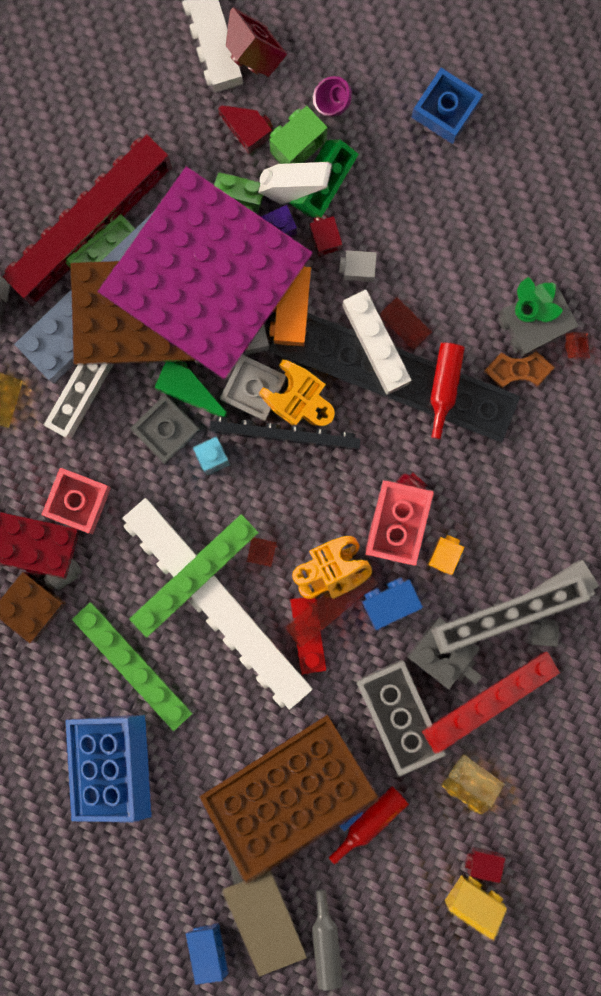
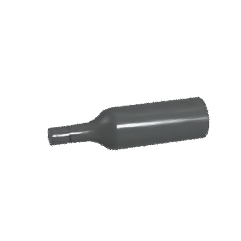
[312,889,343,990]

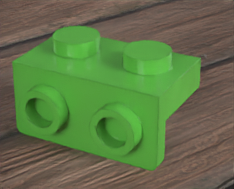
[214,172,264,216]

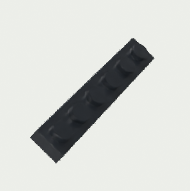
[209,417,361,451]

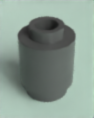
[43,557,82,591]

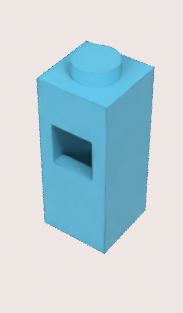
[193,437,230,475]

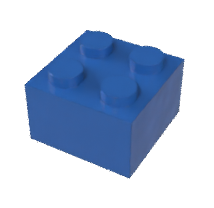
[412,68,483,144]
[361,577,423,630]

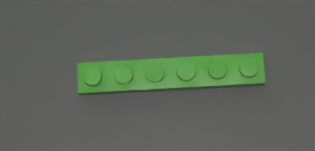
[129,514,259,638]
[72,602,193,731]

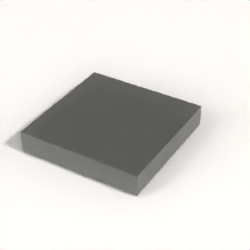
[130,394,201,465]

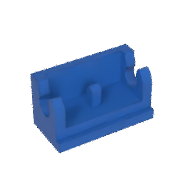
[186,923,229,985]

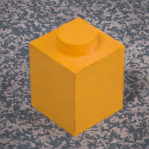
[427,535,464,575]

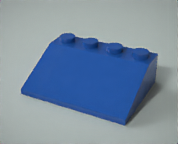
[66,715,152,822]

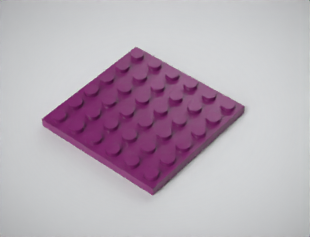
[98,166,313,380]

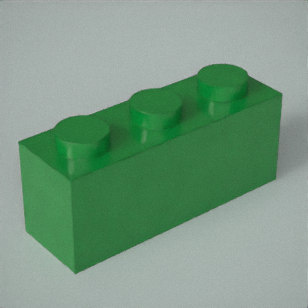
[290,139,359,218]

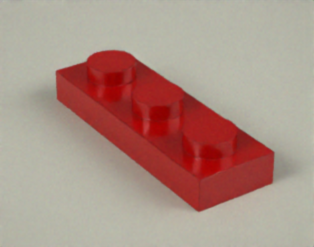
[290,597,326,674]

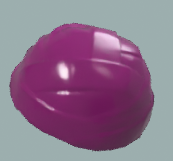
[313,76,352,117]

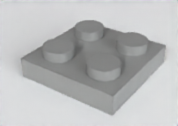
[220,355,287,421]

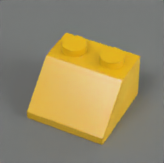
[445,875,507,940]

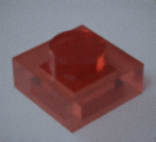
[565,332,590,360]
[247,538,277,567]

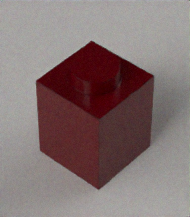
[310,215,343,257]
[465,847,505,883]

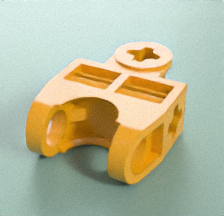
[259,360,335,426]
[292,536,372,599]

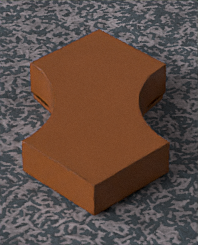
[484,351,555,388]

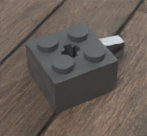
[407,617,482,689]

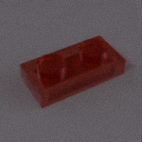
[379,297,432,351]

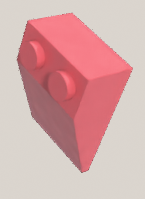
[366,480,433,566]

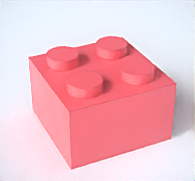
[42,468,111,534]

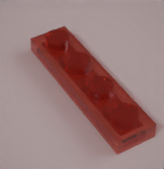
[284,568,378,647]

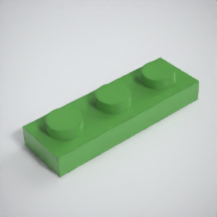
[66,215,135,268]

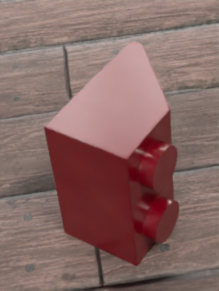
[226,7,288,77]

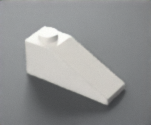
[258,162,332,205]

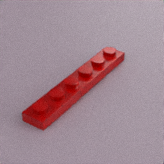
[422,651,560,753]

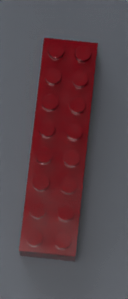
[2,134,173,307]

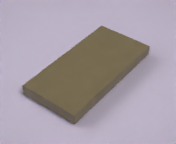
[223,871,307,976]

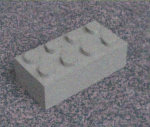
[356,660,446,776]

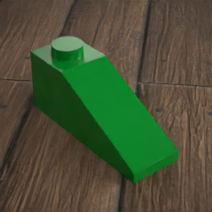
[155,361,227,418]

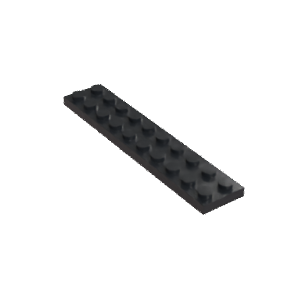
[269,312,521,443]

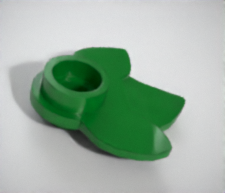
[515,277,563,323]

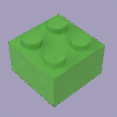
[269,106,327,164]

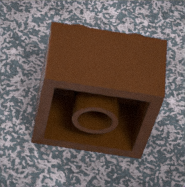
[0,572,66,644]

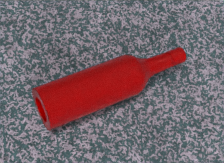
[430,343,465,439]
[328,786,409,865]

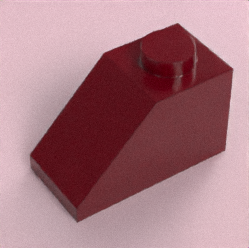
[218,105,273,154]

